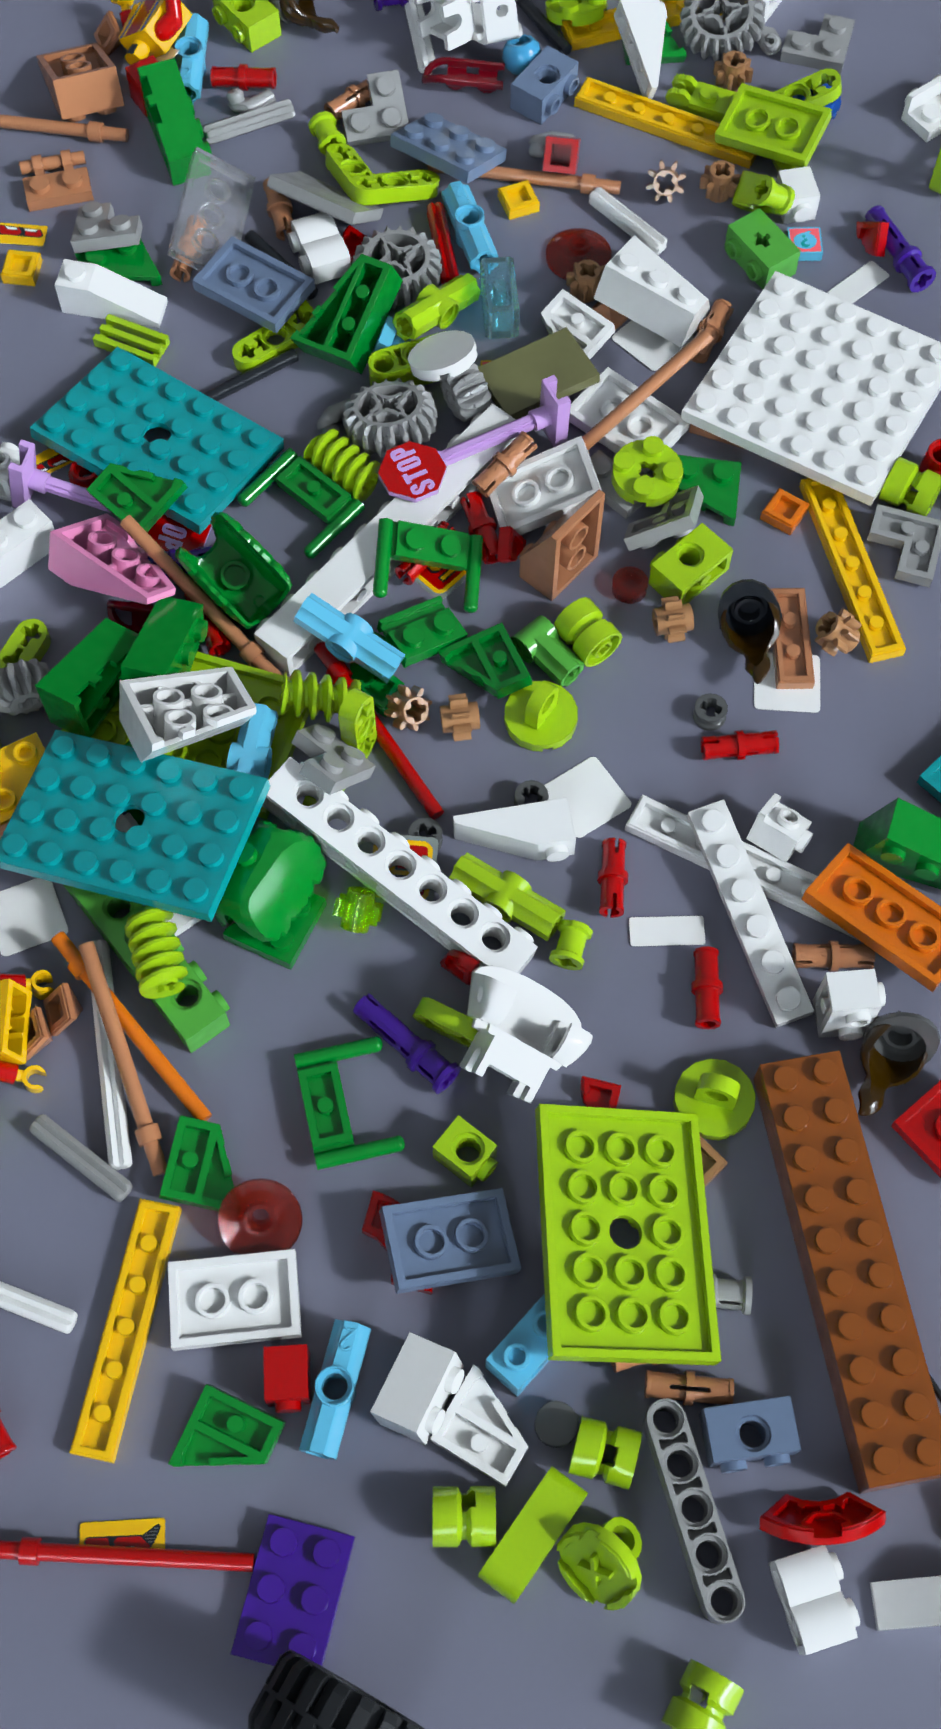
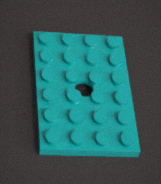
[30,346,284,535]
[0,730,271,922]

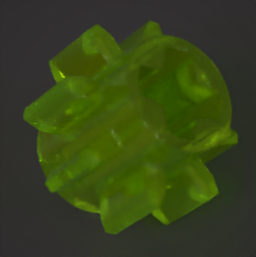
[332,886,384,933]

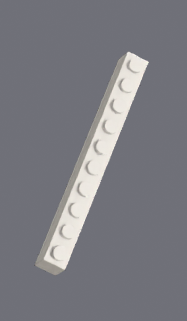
[254,404,516,677]

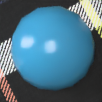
[502,34,542,76]

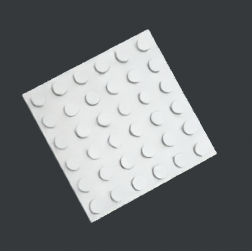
[681,271,941,506]

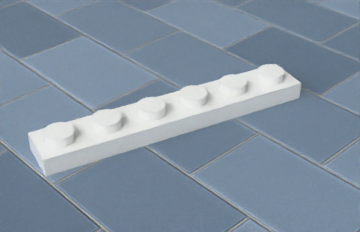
[687,799,814,1028]

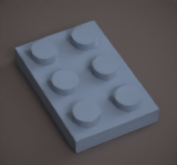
[390,112,507,184]
[192,236,315,333]
[379,1188,522,1294]

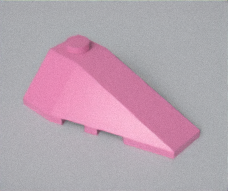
[48,513,176,605]

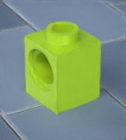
[432,1115,499,1188]

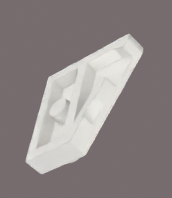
[541,289,615,359]
[430,1364,528,1488]

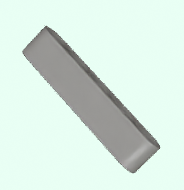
[643,1398,745,1625]

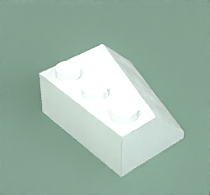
[594,235,710,347]
[119,666,256,762]

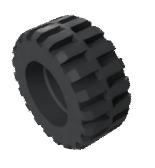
[248,1650,425,1729]

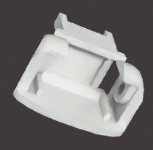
[413,0,523,51]
[459,966,593,1104]

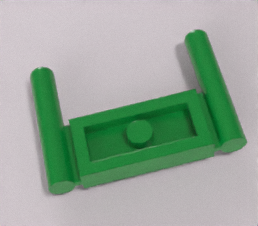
[237,448,365,559]
[373,518,483,613]
[294,1036,405,1170]

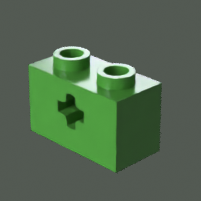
[724,208,801,290]

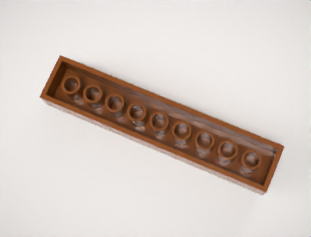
[753,1050,941,1494]

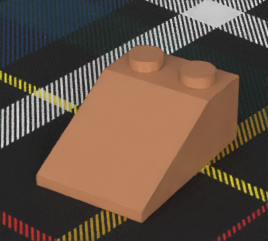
[36,42,125,122]
[519,489,605,601]

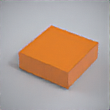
[760,488,810,535]

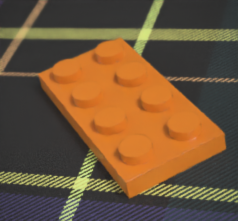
[801,843,941,992]

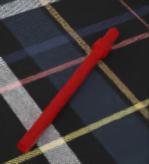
[314,642,444,820]
[0,1536,255,1572]

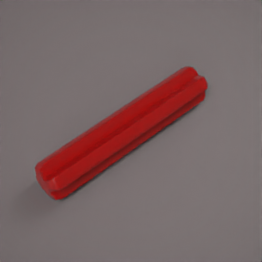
[427,201,459,284]

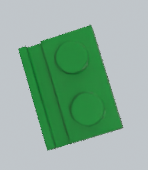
[377,596,468,668]

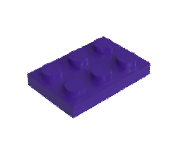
[230,1514,355,1667]

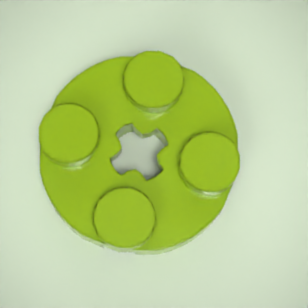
[545,0,608,26]
[611,436,684,507]

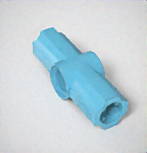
[174,13,209,104]
[442,181,498,274]
[293,593,405,683]
[227,703,278,778]
[299,1319,371,1460]

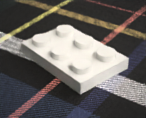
[569,367,690,474]
[490,436,602,535]
[168,1249,302,1351]

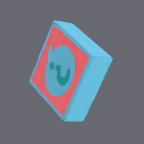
[786,227,823,261]

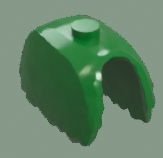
[175,512,292,629]
[214,820,327,942]

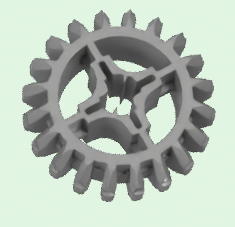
[680,0,765,62]
[352,225,442,311]
[343,378,438,458]

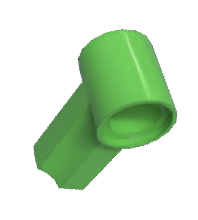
[511,615,584,687]

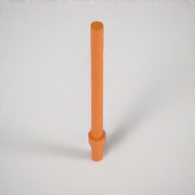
[51,931,212,1121]

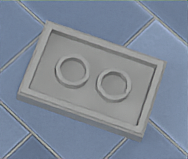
[267,171,384,225]

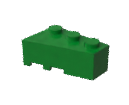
[137,58,213,186]
[290,254,403,375]
[121,597,208,680]
[35,618,138,737]
[853,798,941,889]

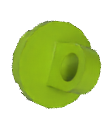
[504,680,578,751]
[673,1059,755,1141]
[556,1517,642,1611]

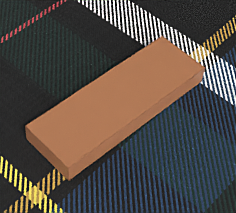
[770,588,815,689]

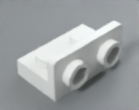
[901,74,941,142]

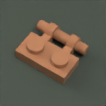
[19,149,94,212]

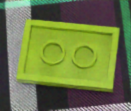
[715,83,832,168]

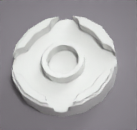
[407,330,477,382]

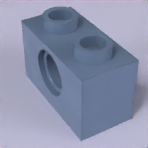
[510,45,579,125]
[699,1396,801,1474]

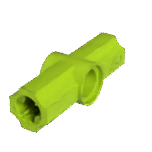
[392,273,481,341]
[449,852,566,941]

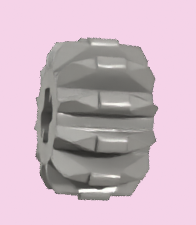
[439,363,491,422]
[0,659,50,716]

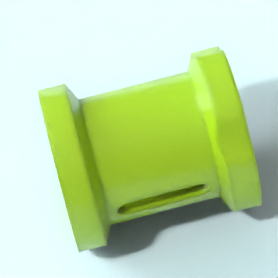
[308,111,346,156]
[549,919,593,970]

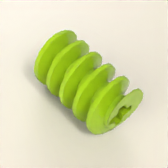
[303,428,381,502]
[279,669,361,723]
[124,908,188,999]

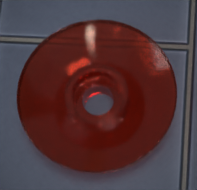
[546,228,612,280]
[218,1178,303,1255]

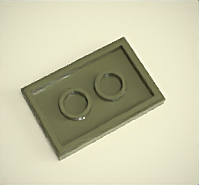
[478,327,600,419]

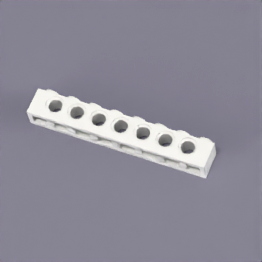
[262,757,538,974]

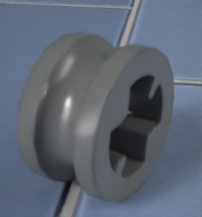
[693,693,728,731]
[514,780,549,806]
[408,817,443,851]

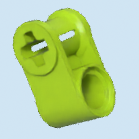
[731,170,795,216]

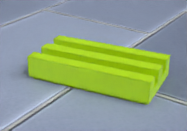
[92,314,170,367]

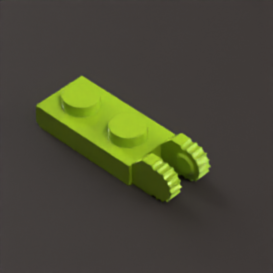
[665,73,736,123]

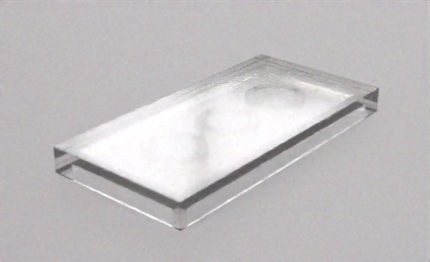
[167,147,255,271]

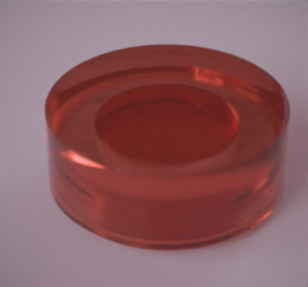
[612,566,648,604]

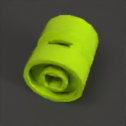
[879,456,941,516]
[554,597,622,667]
[568,1416,642,1490]
[432,1486,496,1548]
[661,1659,745,1729]

